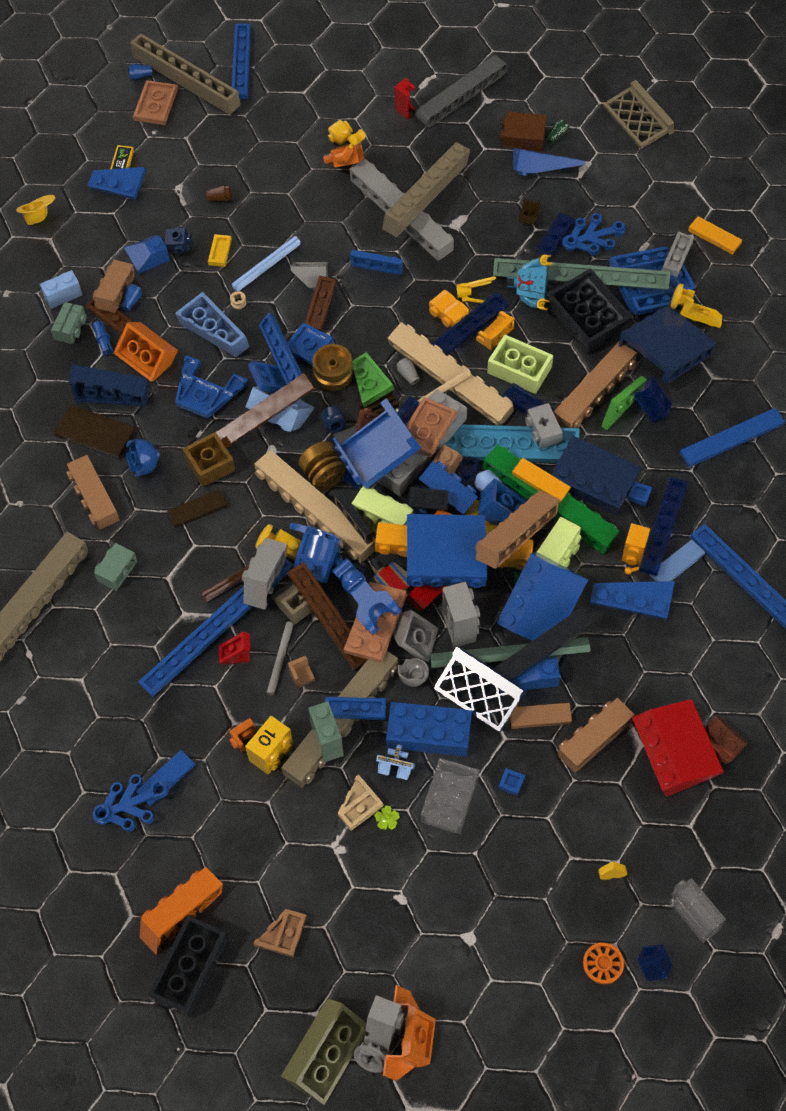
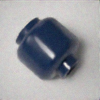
[321,406,346,433]

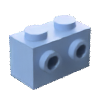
[40,270,83,309]

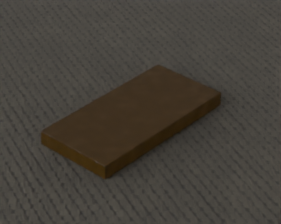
[53,404,136,459]

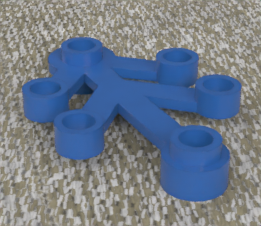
[562,213,626,256]
[93,774,169,832]

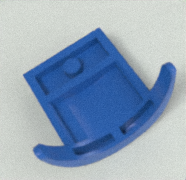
[248,361,287,393]
[289,523,341,583]

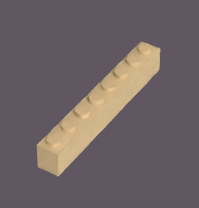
[388,322,514,426]
[254,450,376,563]

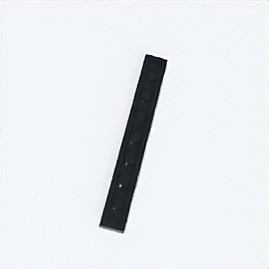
[454,606,596,709]

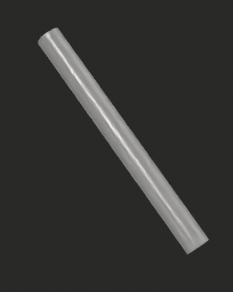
[267,622,294,696]

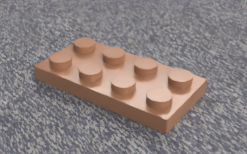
[344,582,407,663]

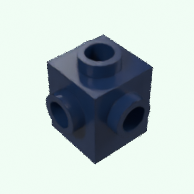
[165,227,193,253]

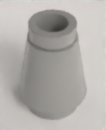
[396,358,420,385]

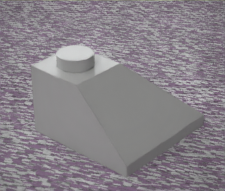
[291,262,328,291]
[393,610,438,663]

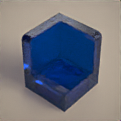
[637,944,672,981]

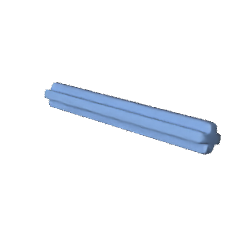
[232,236,301,291]

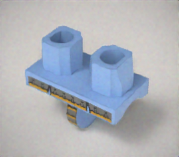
[376,744,415,780]

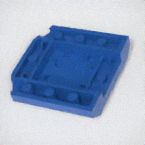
[609,246,694,315]

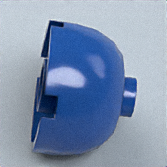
[126,439,160,477]

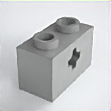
[525,403,563,449]

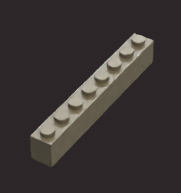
[130,33,240,115]
[382,142,470,237]
[0,532,89,662]
[281,651,398,788]

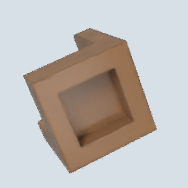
[288,656,315,689]

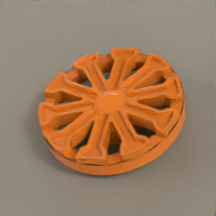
[583,943,624,984]

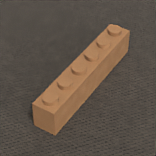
[553,342,637,428]
[475,490,559,569]

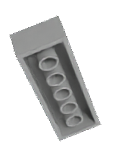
[377,389,467,496]

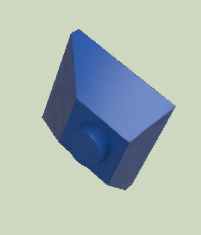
[124,235,170,274]

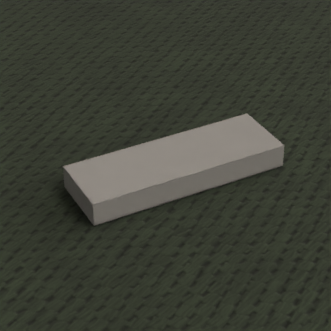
[661,231,694,277]

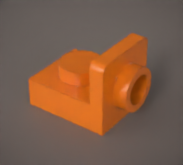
[229,718,256,753]

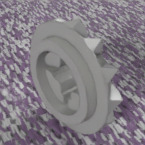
[354,1042,386,1072]

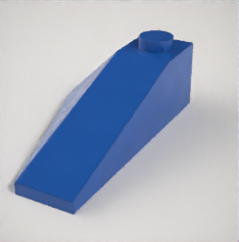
[513,148,585,176]
[477,655,560,693]

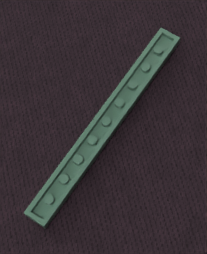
[493,258,671,290]

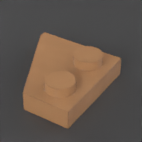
[254,909,307,958]

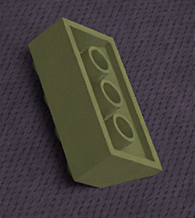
[281,998,367,1105]

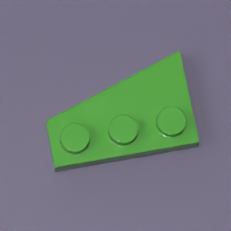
[352,352,394,408]
[602,376,647,430]

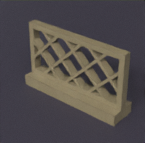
[603,80,674,149]

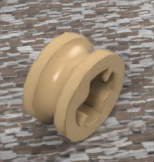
[230,291,246,309]

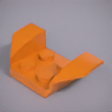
[383,985,436,1081]

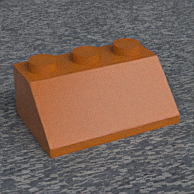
[114,322,178,382]

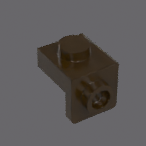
[518,198,540,225]

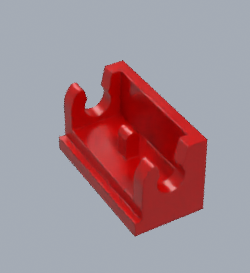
[394,78,415,120]
[406,585,447,612]

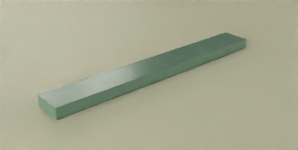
[430,638,590,668]

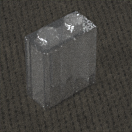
[670,878,726,943]

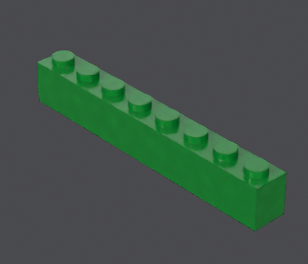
[483,444,620,555]

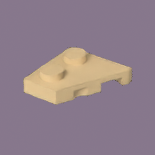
[338,774,383,831]

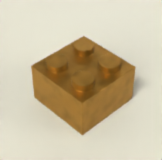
[183,432,235,487]

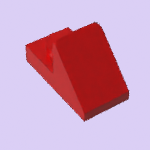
[219,632,250,665]

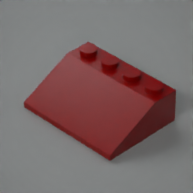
[632,699,724,797]

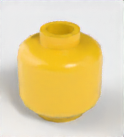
[328,120,353,145]

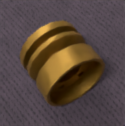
[299,441,348,491]

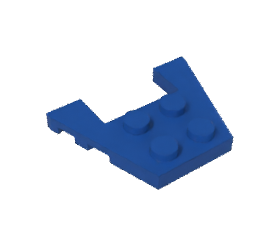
[175,355,249,418]

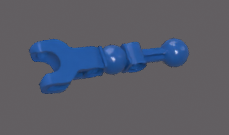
[332,546,402,635]

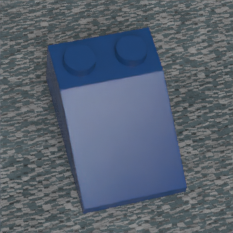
[478,478,527,526]

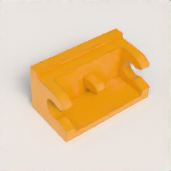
[476,311,514,350]

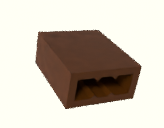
[500,111,547,152]

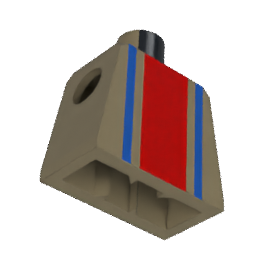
[372,561,415,596]

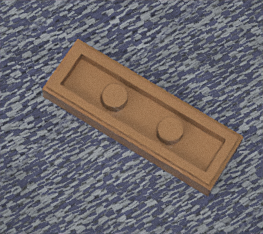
[510,703,572,729]

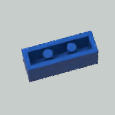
[419,460,478,514]

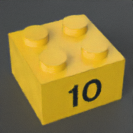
[245,716,293,774]

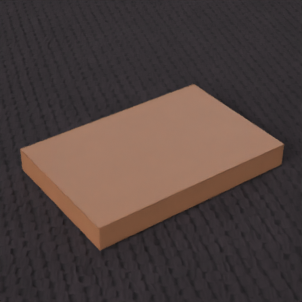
[133,80,178,125]
[406,397,457,458]

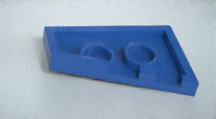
[87,167,146,200]

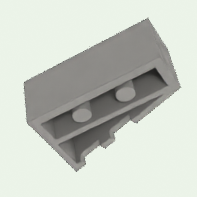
[242,538,287,610]
[364,995,405,1057]

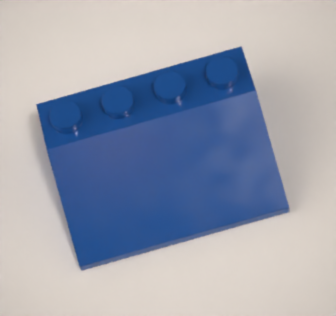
[497,552,588,641]

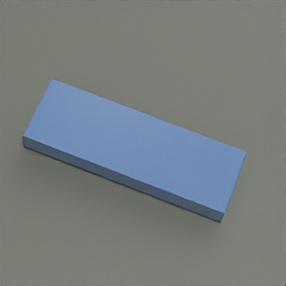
[650,540,705,582]

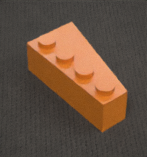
[140,867,223,955]

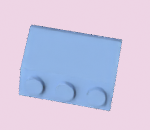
[246,386,315,432]

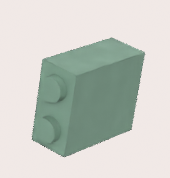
[308,701,344,762]

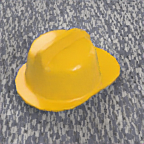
[16,195,55,225]

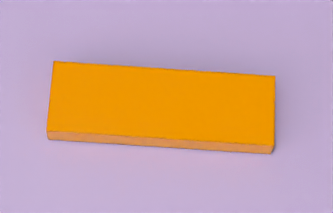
[688,216,742,255]
[512,458,571,504]

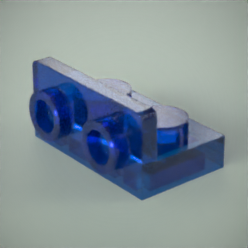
[634,376,672,422]

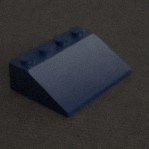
[552,436,641,516]

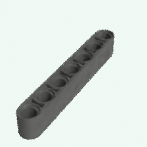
[415,55,509,127]

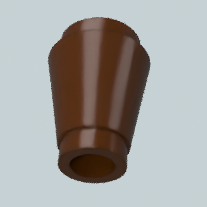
[206,185,232,201]

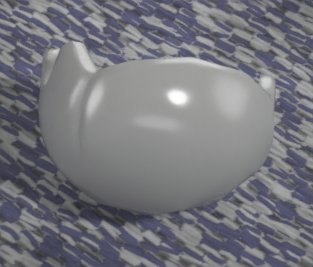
[398,658,429,687]

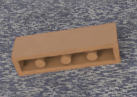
[66,455,120,530]
[558,698,635,773]

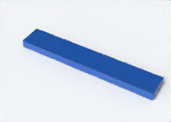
[232,24,251,99]
[259,313,302,384]
[679,408,785,467]

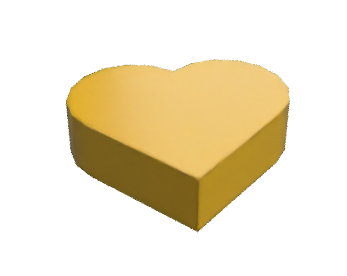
[598,861,627,880]

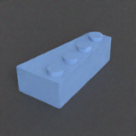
[175,292,250,357]

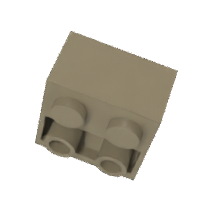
[270,581,312,625]

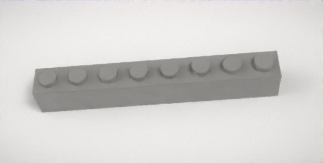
[350,159,454,261]

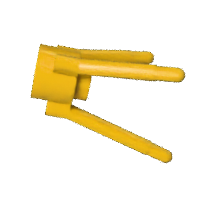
[457,276,496,305]

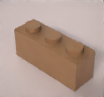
[93,259,135,313]

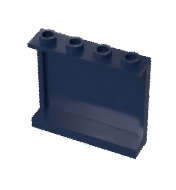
[618,305,716,385]

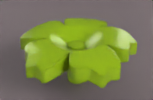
[374,805,400,830]

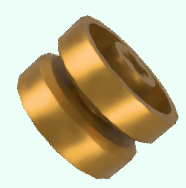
[312,344,353,391]

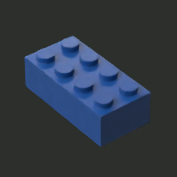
[386,702,472,757]

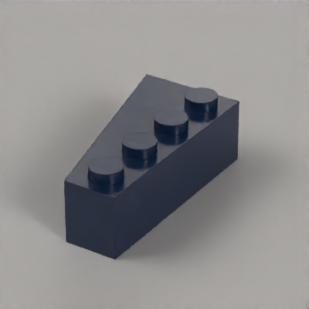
[69,364,150,406]

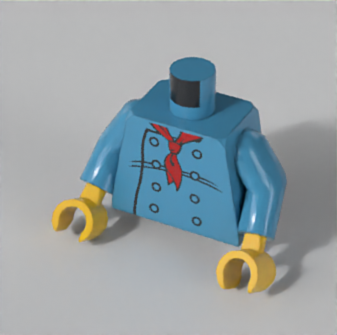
[507,255,552,311]

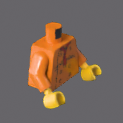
[323,129,366,167]

